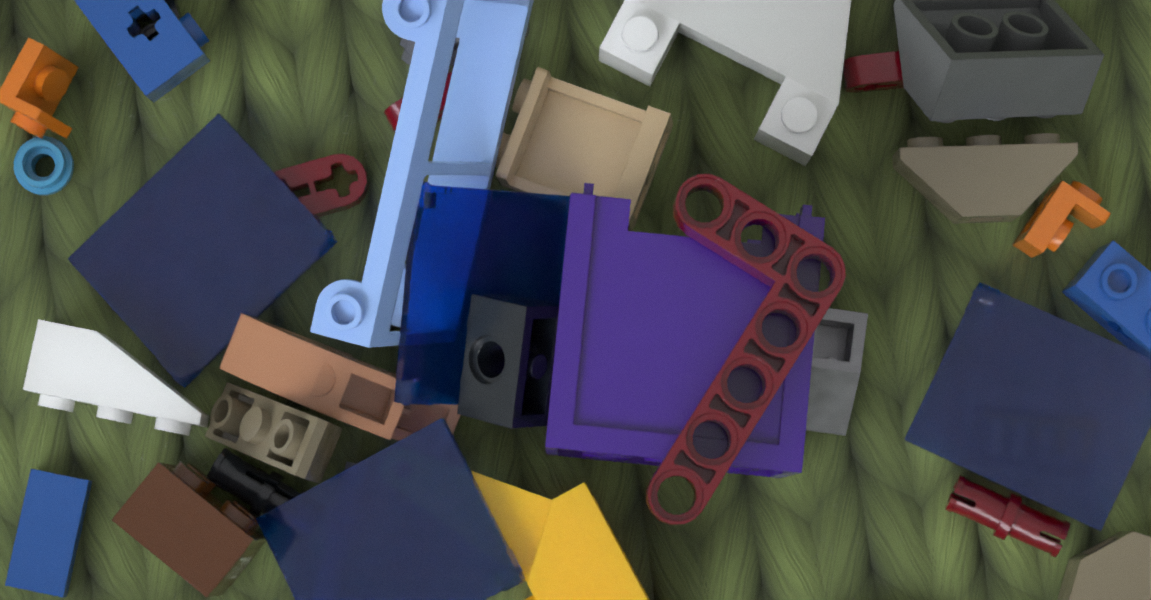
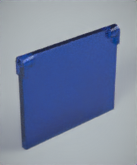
[68,113,338,388]
[394,181,570,406]
[904,282,1151,532]
[256,418,525,600]

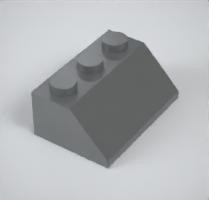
[893,0,1104,123]

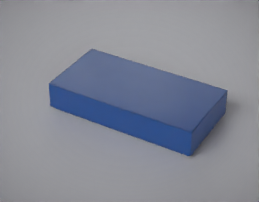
[5,469,92,598]

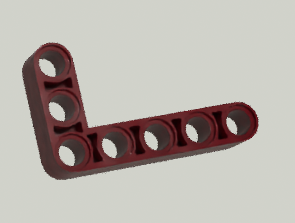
[646,174,846,525]

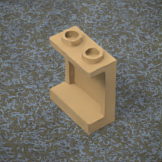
[495,67,673,231]

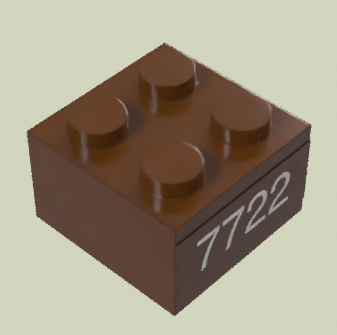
[112,461,267,598]

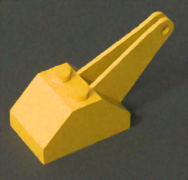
[382,448,650,600]

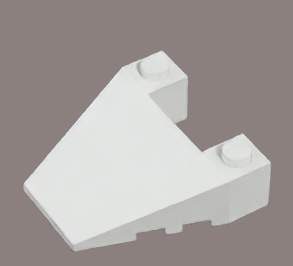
[599,0,851,166]

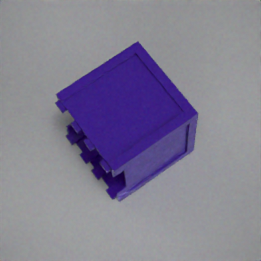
[545,183,825,478]

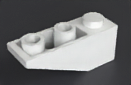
[23,319,210,436]

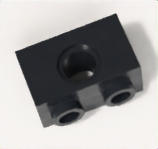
[457,293,559,429]

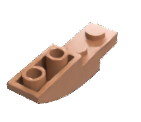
[219,312,461,458]

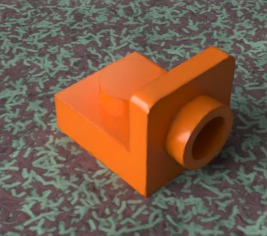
[0,37,79,139]
[1013,181,1111,258]

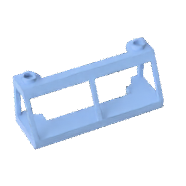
[310,0,534,348]

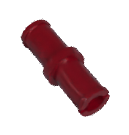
[945,475,1070,558]

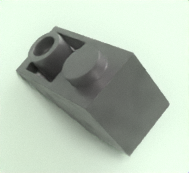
[806,308,868,436]

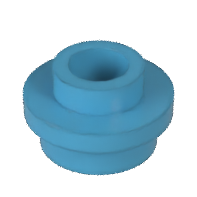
[14,136,74,195]

